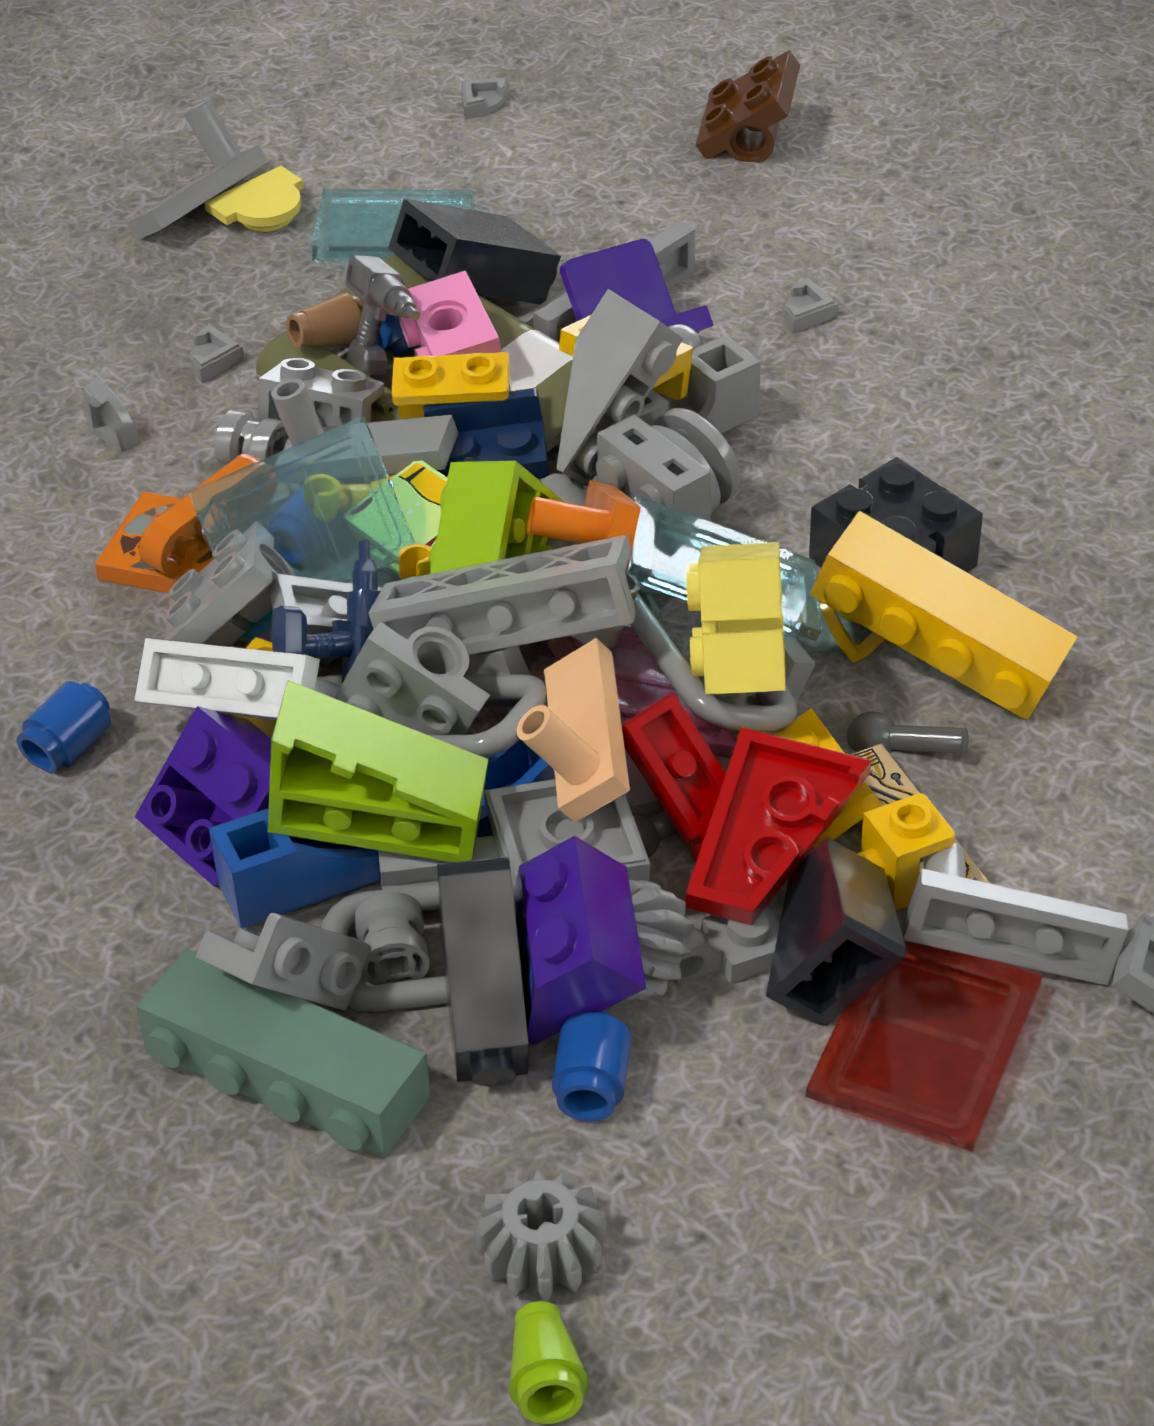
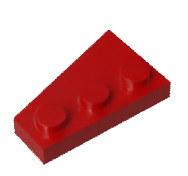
[685,727,872,925]

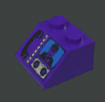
[514,836,647,1045]

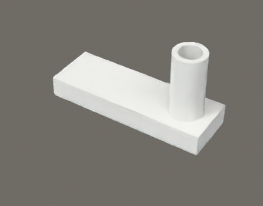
[134,638,340,720]

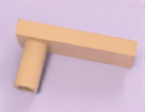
[516,638,630,823]

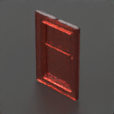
[805,932,1043,1152]

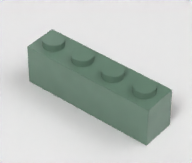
[136,949,431,1159]

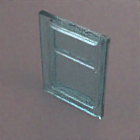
[188,416,416,583]
[628,494,822,642]

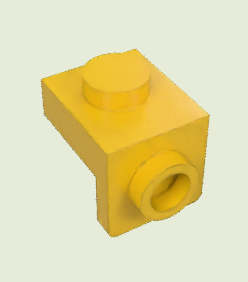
[858,793,955,910]

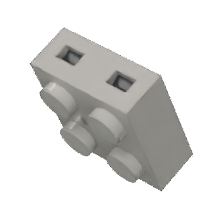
[596,414,711,573]

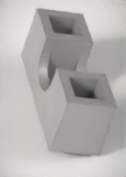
[639,335,761,433]

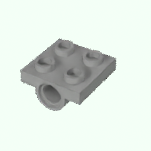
[164,521,296,647]
[335,622,490,735]

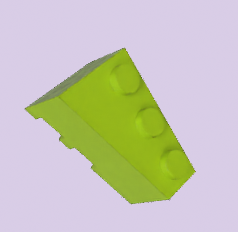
[429,461,564,574]
[268,680,488,862]

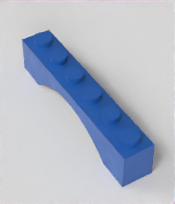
[209,739,555,928]

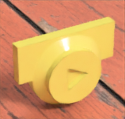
[204,166,304,232]

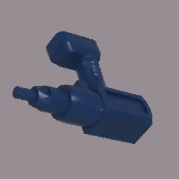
[272,540,381,683]

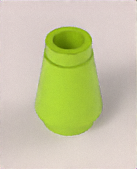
[509,1301,589,1424]

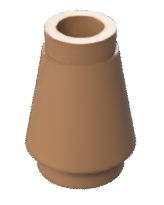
[286,292,364,347]

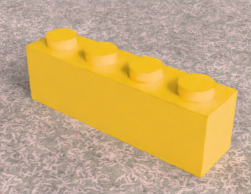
[809,511,1078,720]

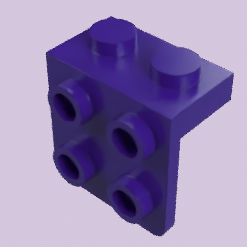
[560,239,714,333]

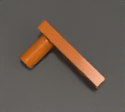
[527,480,641,569]

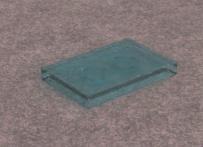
[311,189,475,261]

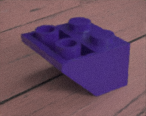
[135,706,272,887]

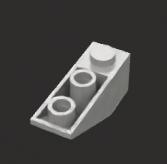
[556,289,684,487]

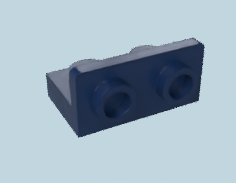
[423,388,549,479]

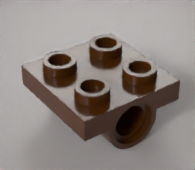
[695,50,800,163]

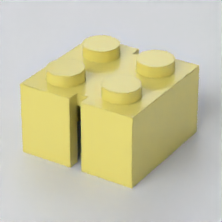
[686,542,786,694]

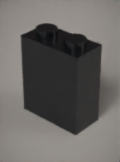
[388,198,561,305]

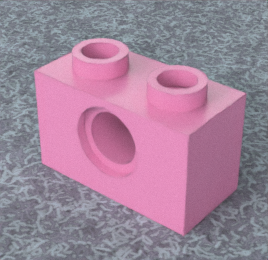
[399,271,502,356]

